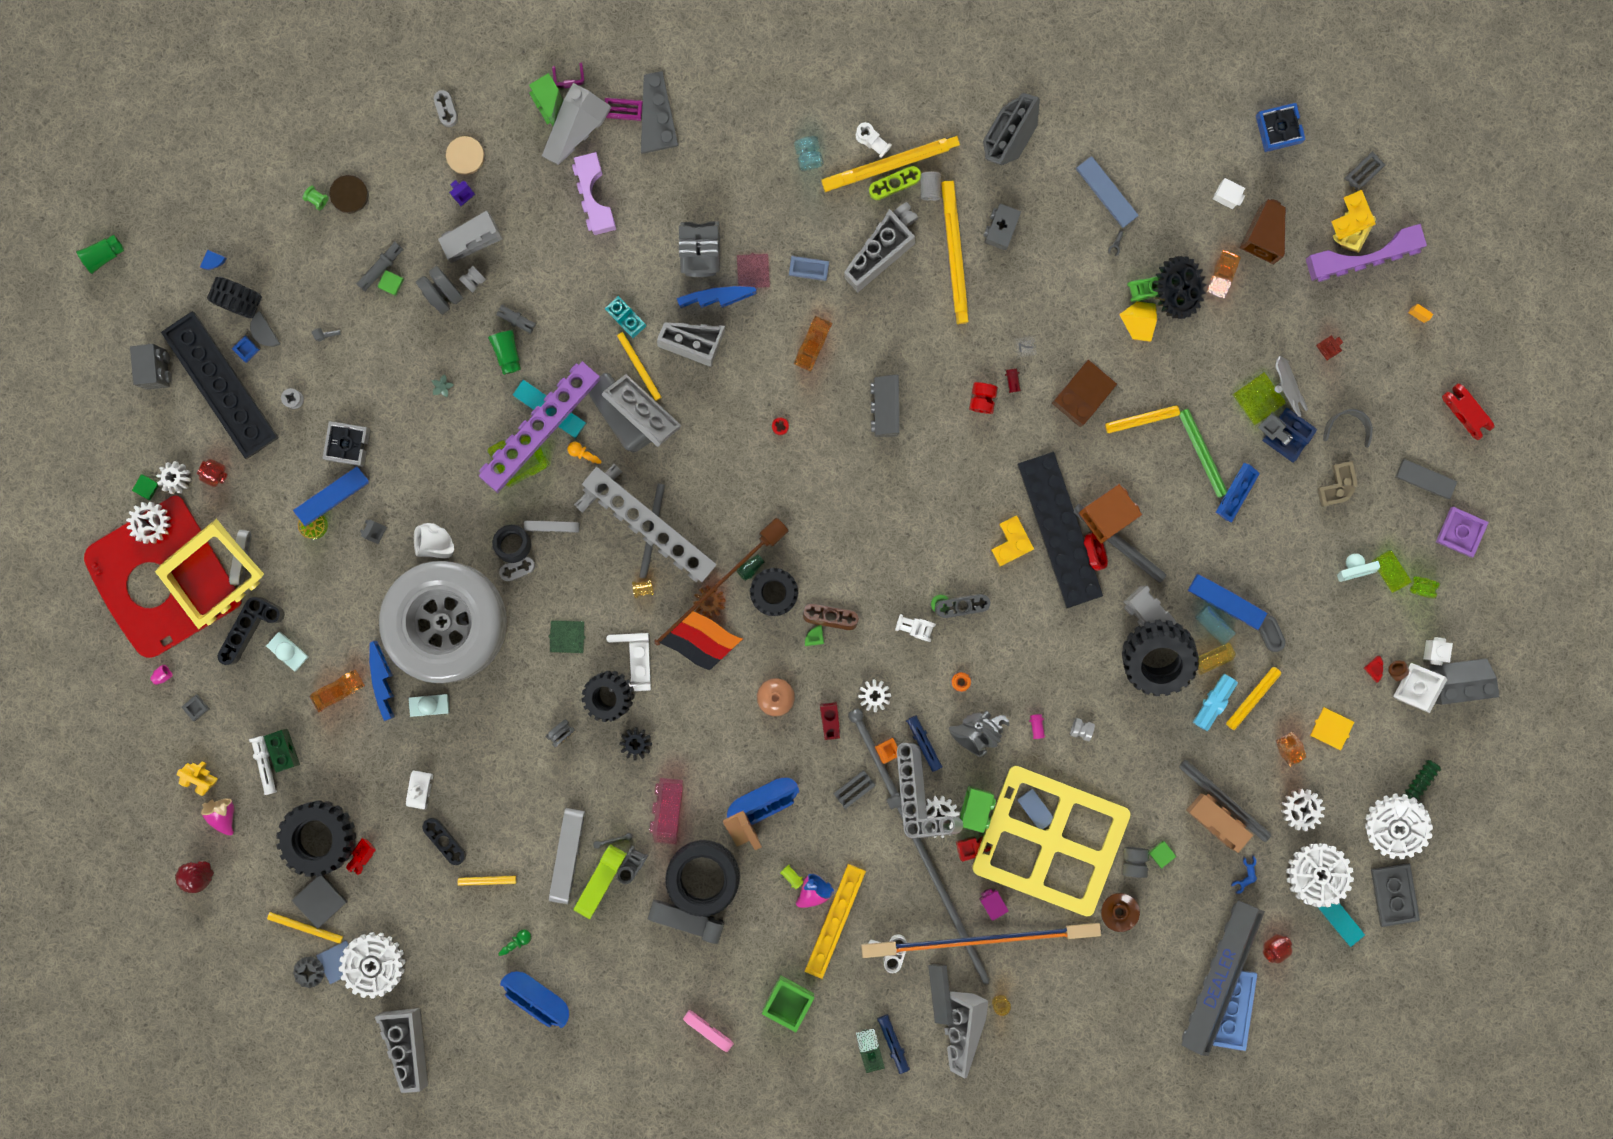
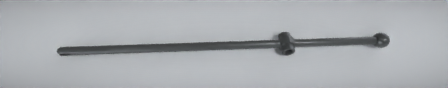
[848,708,989,984]

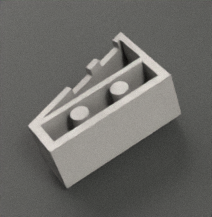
[438,211,502,263]
[657,322,725,367]
[1123,586,1177,627]

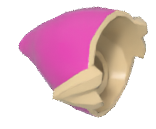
[201,799,234,836]

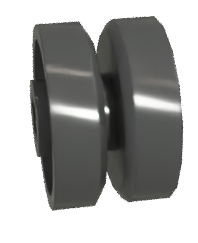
[415,265,464,315]

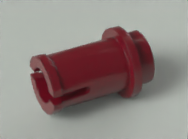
[1005,368,1021,393]

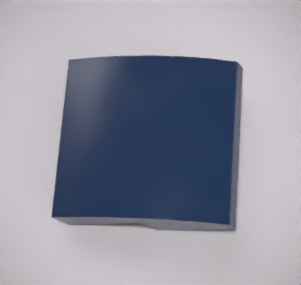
[1262,407,1318,463]

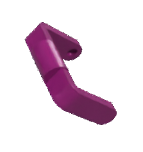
[552,63,585,89]

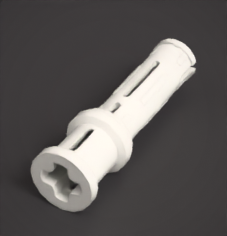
[249,735,277,795]

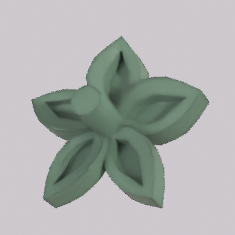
[431,375,454,397]

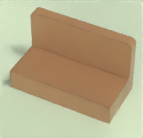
[723,811,762,850]

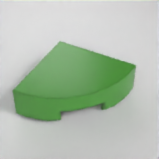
[805,625,824,646]

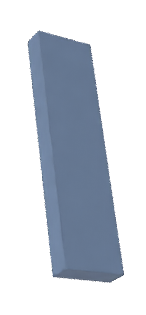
[1076,156,1139,228]

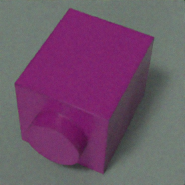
[979,888,1009,921]

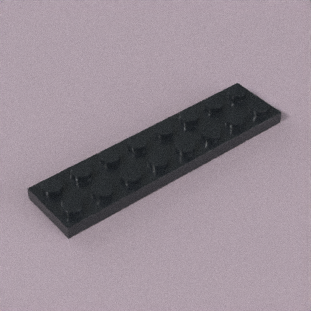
[161,311,279,459]
[1017,452,1103,609]

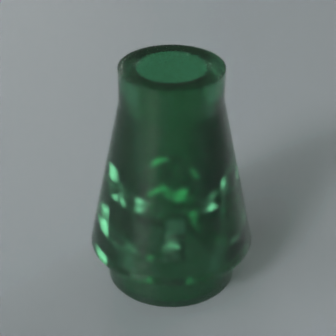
[736,554,765,581]

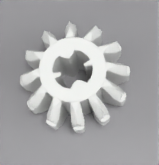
[156,461,191,494]
[858,679,891,712]

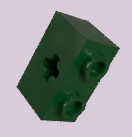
[263,729,300,773]

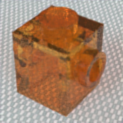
[1276,731,1306,766]

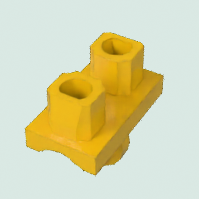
[177,761,218,796]

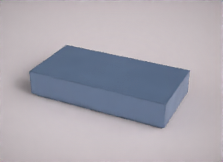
[789,256,829,281]
[1017,789,1053,830]

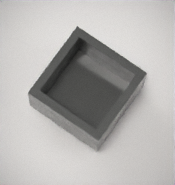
[130,344,172,390]

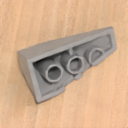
[542,83,612,165]
[944,991,988,1078]

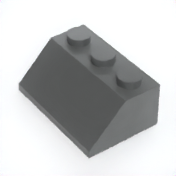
[870,375,899,437]
[1429,658,1500,705]

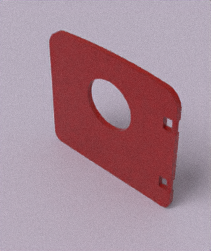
[84,495,242,658]

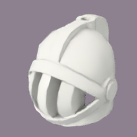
[414,523,454,558]

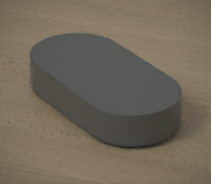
[1259,615,1286,652]

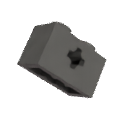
[983,204,1021,251]

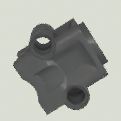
[679,221,720,277]

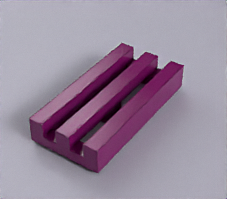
[604,98,643,121]

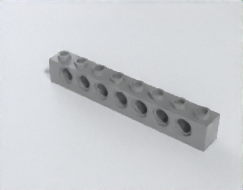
[582,467,717,583]

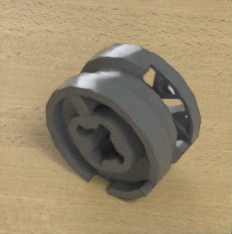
[545,719,576,748]

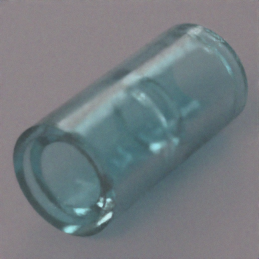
[1195,605,1236,645]

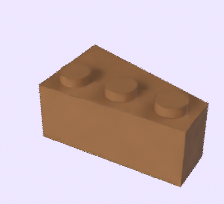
[1186,793,1254,853]

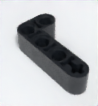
[217,597,285,665]

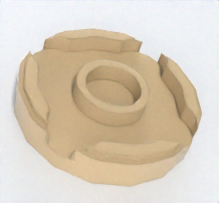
[446,136,485,175]

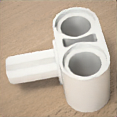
[406,770,433,810]
[868,934,907,973]

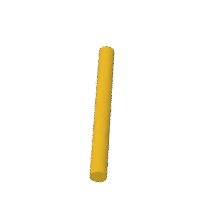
[617,332,662,401]
[267,912,343,944]

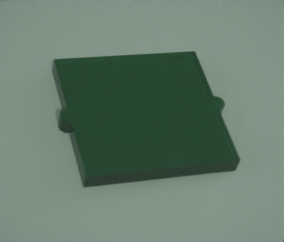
[548,621,586,653]

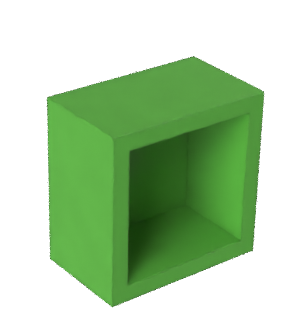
[959,786,996,833]
[762,975,815,1032]

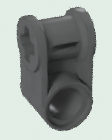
[617,846,649,884]

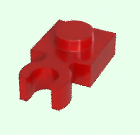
[956,836,991,862]

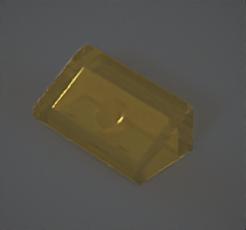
[1197,643,1236,675]

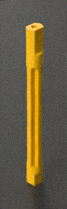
[821,136,960,192]
[941,181,968,324]

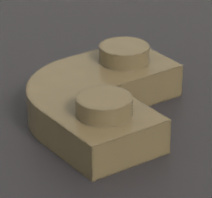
[1317,461,1357,507]

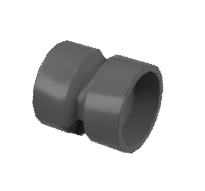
[1122,847,1149,878]

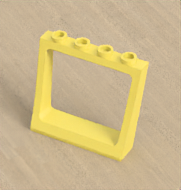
[155,519,264,629]

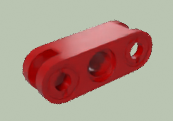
[1442,384,1495,440]

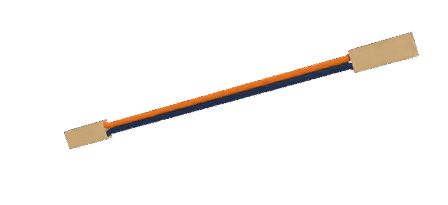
[861,923,1101,958]

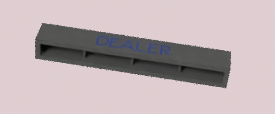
[1181,901,1265,1056]

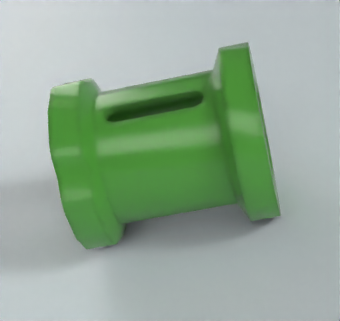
[302,186,329,211]

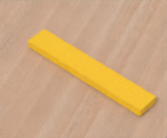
[805,864,866,979]

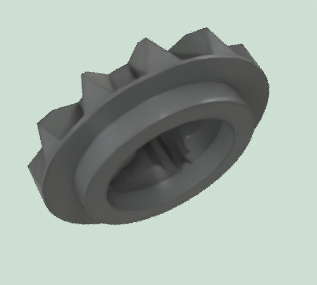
[293,957,324,988]

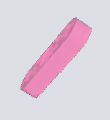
[683,1010,734,1052]

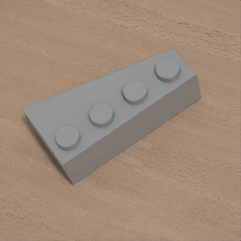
[844,209,915,293]
[375,1008,428,1093]

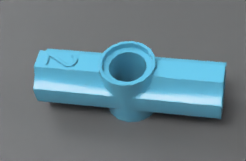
[1193,674,1238,731]

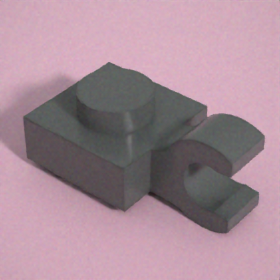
[1258,412,1293,445]

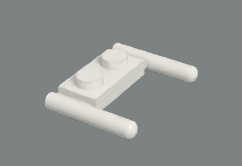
[606,633,651,692]

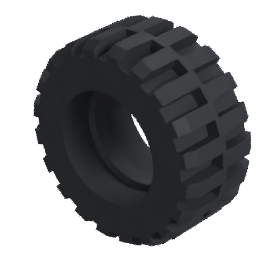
[1122,619,1199,696]
[276,800,356,877]

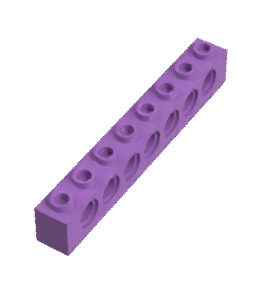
[479,361,600,494]

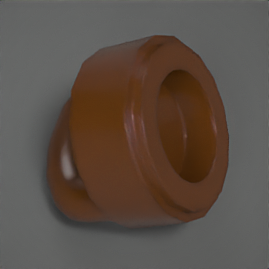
[1388,660,1409,681]

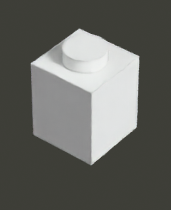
[1212,178,1245,209]

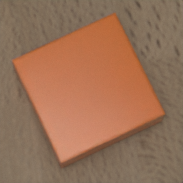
[875,738,898,764]

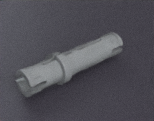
[574,464,623,513]

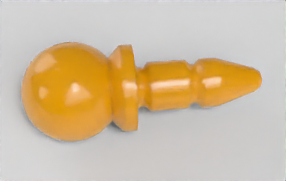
[567,441,602,464]

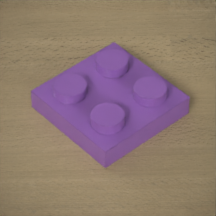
[1436,507,1489,558]

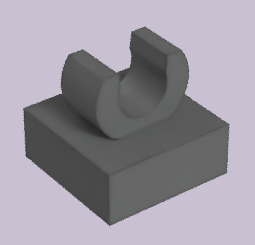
[360,519,387,544]

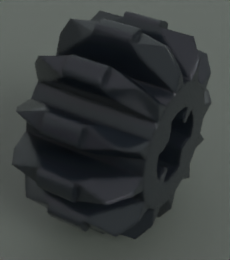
[619,727,652,760]

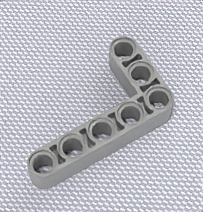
[897,743,963,838]

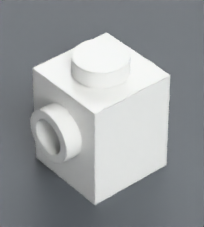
[1423,637,1453,666]

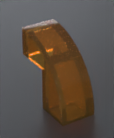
[794,316,833,372]
[309,669,365,713]

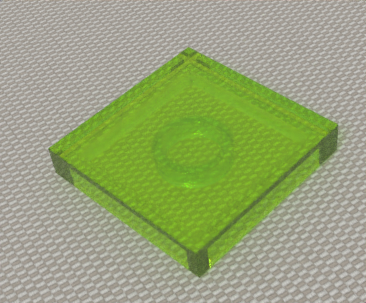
[1232,372,1286,425]

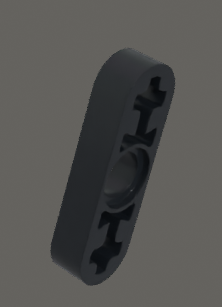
[422,818,466,865]

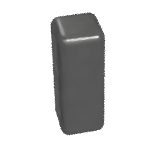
[589,373,652,452]

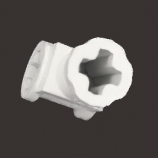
[856,122,892,158]
[895,614,936,642]

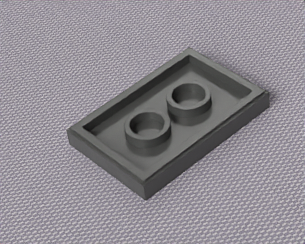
[1371,863,1420,927]

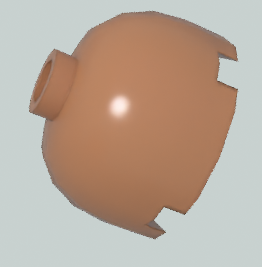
[757,678,795,716]

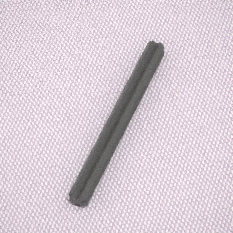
[1074,504,1166,583]
[1179,760,1271,842]

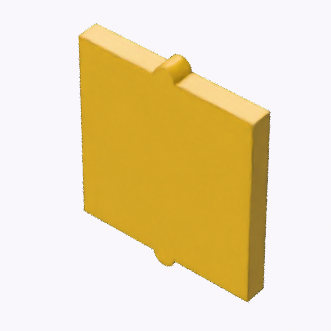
[1310,707,1354,750]

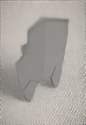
[1275,356,1308,417]

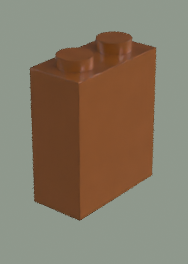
[1079,484,1142,544]

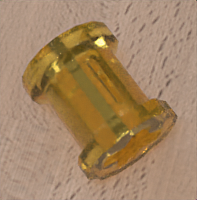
[632,578,654,598]
[992,995,1011,1016]

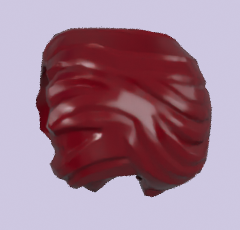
[175,861,214,893]

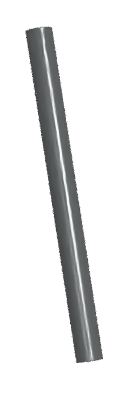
[639,484,665,579]

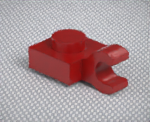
[346,838,376,875]

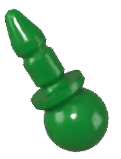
[498,930,531,956]

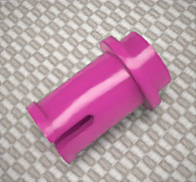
[1029,714,1045,739]

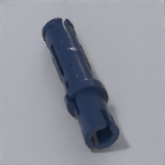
[906,715,943,772]
[877,1014,910,1074]

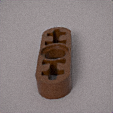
[803,604,859,630]

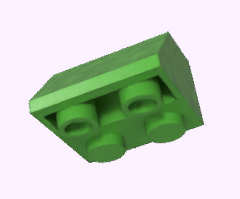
[529,73,563,126]

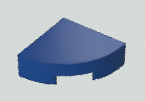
[200,250,227,270]

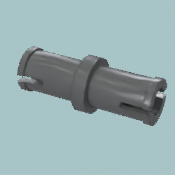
[496,305,536,334]

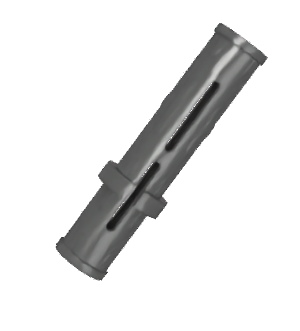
[356,241,404,292]

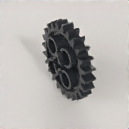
[1153,256,1207,319]

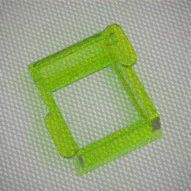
[487,436,550,488]

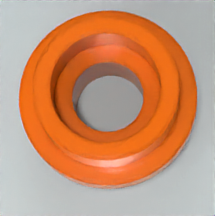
[952,672,971,692]

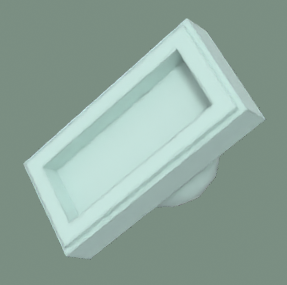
[1337,554,1380,582]
[266,632,308,671]
[409,694,450,717]

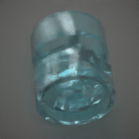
[794,136,824,171]

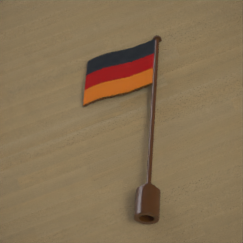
[654,518,789,670]

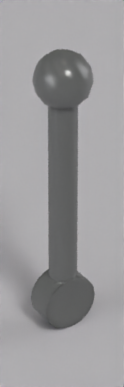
[593,833,632,849]

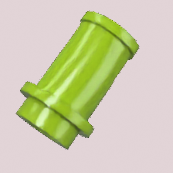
[780,865,804,889]

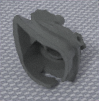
[949,711,1010,757]

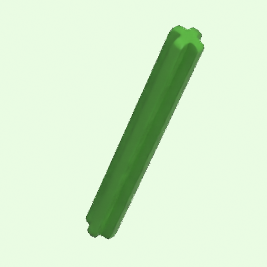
[1179,409,1227,497]

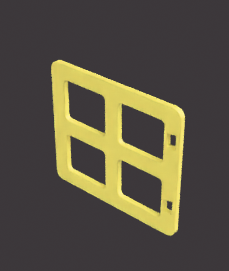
[972,766,1130,916]

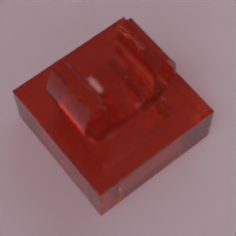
[1316,335,1344,360]

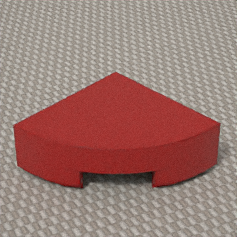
[1364,656,1384,683]

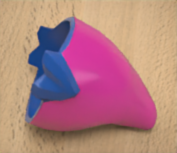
[796,874,834,908]

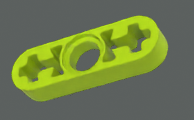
[869,166,921,200]

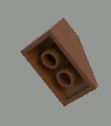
[1052,360,1117,428]

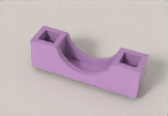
[572,152,616,235]

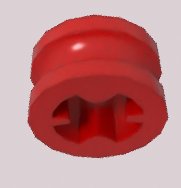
[772,417,789,435]

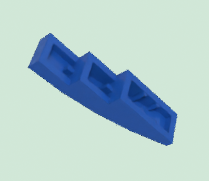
[677,286,757,308]
[1188,574,1268,630]
[369,641,395,721]

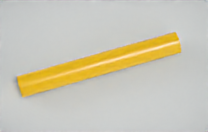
[458,876,516,886]

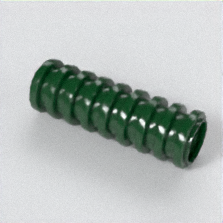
[1401,760,1442,801]

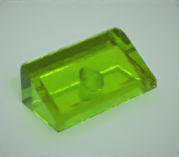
[1372,550,1412,593]

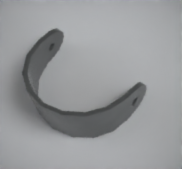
[1323,409,1373,448]

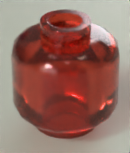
[197,459,228,487]
[1263,934,1292,964]

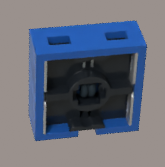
[1256,103,1306,152]

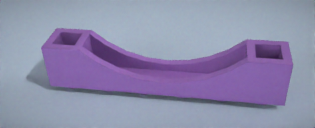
[1306,224,1427,282]

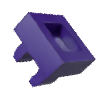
[449,180,475,206]

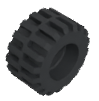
[207,277,262,318]
[750,568,798,616]
[581,671,635,722]

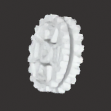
[1365,794,1433,859]
[1286,844,1354,907]
[339,932,405,998]

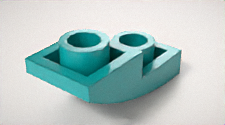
[605,296,647,338]

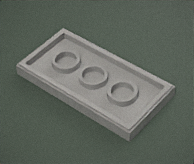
[602,374,681,447]

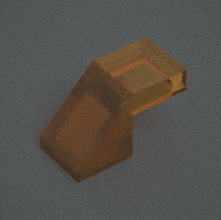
[1206,250,1241,299]

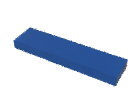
[293,467,369,527]

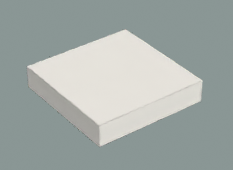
[1393,663,1447,713]

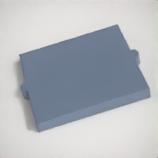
[316,940,349,984]

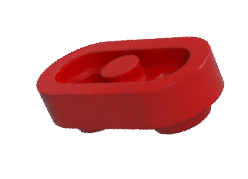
[1084,532,1108,571]

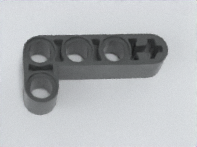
[647,900,725,944]

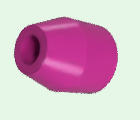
[150,665,173,685]

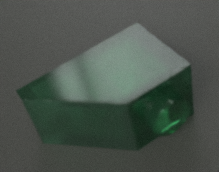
[856,1028,885,1073]

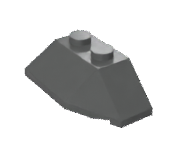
[983,93,1040,165]

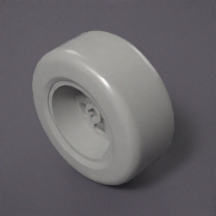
[379,561,507,683]

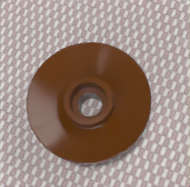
[1101,893,1140,932]

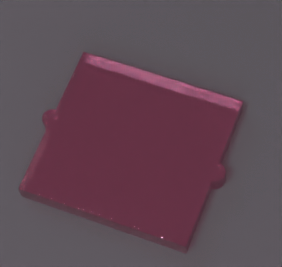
[737,253,770,289]

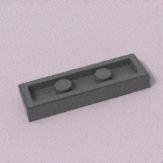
[1396,459,1458,499]
[928,964,953,1025]

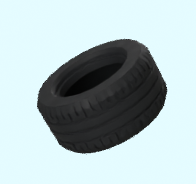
[665,840,740,917]

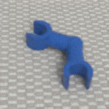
[1231,856,1257,894]

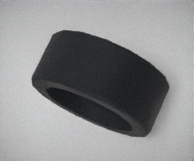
[492,524,531,563]

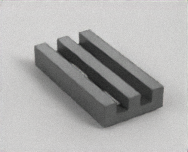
[1344,151,1385,192]
[833,770,876,809]

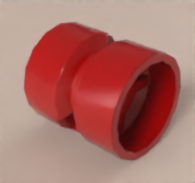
[969,382,998,414]

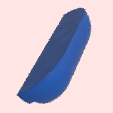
[727,778,799,825]
[500,972,569,1028]

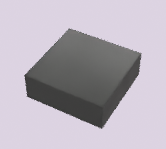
[182,694,210,722]

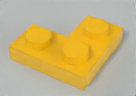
[1331,190,1376,240]
[991,515,1034,567]

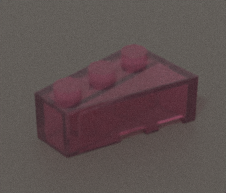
[649,778,684,845]

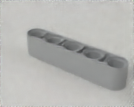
[549,808,585,904]

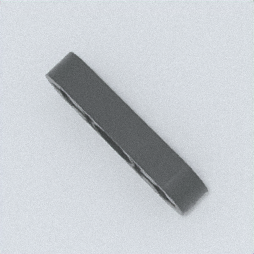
[935,594,990,618]

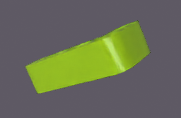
[573,844,627,919]

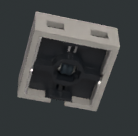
[322,421,370,467]

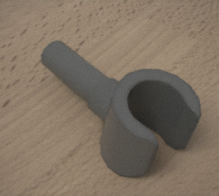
[1108,231,1124,256]
[312,328,341,341]

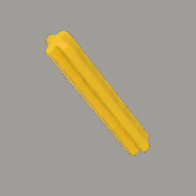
[1105,405,1180,433]
[1226,667,1281,730]

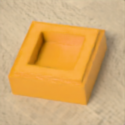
[1408,304,1434,323]

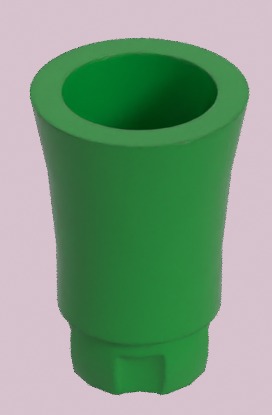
[76,235,124,274]
[488,330,521,375]

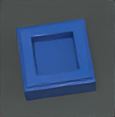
[232,335,260,363]

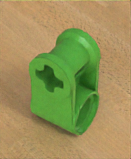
[1127,277,1159,303]

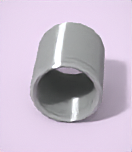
[920,172,941,201]

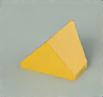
[1119,301,1157,342]

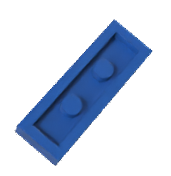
[1216,463,1260,523]

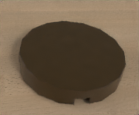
[329,175,369,214]

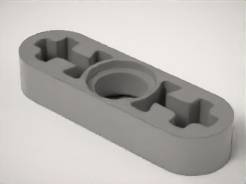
[524,521,580,533]
[229,530,251,586]

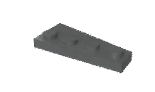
[641,71,678,154]

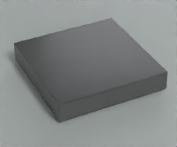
[292,875,348,929]

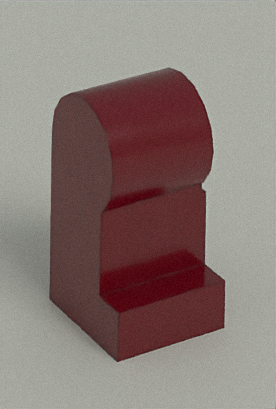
[820,702,840,740]

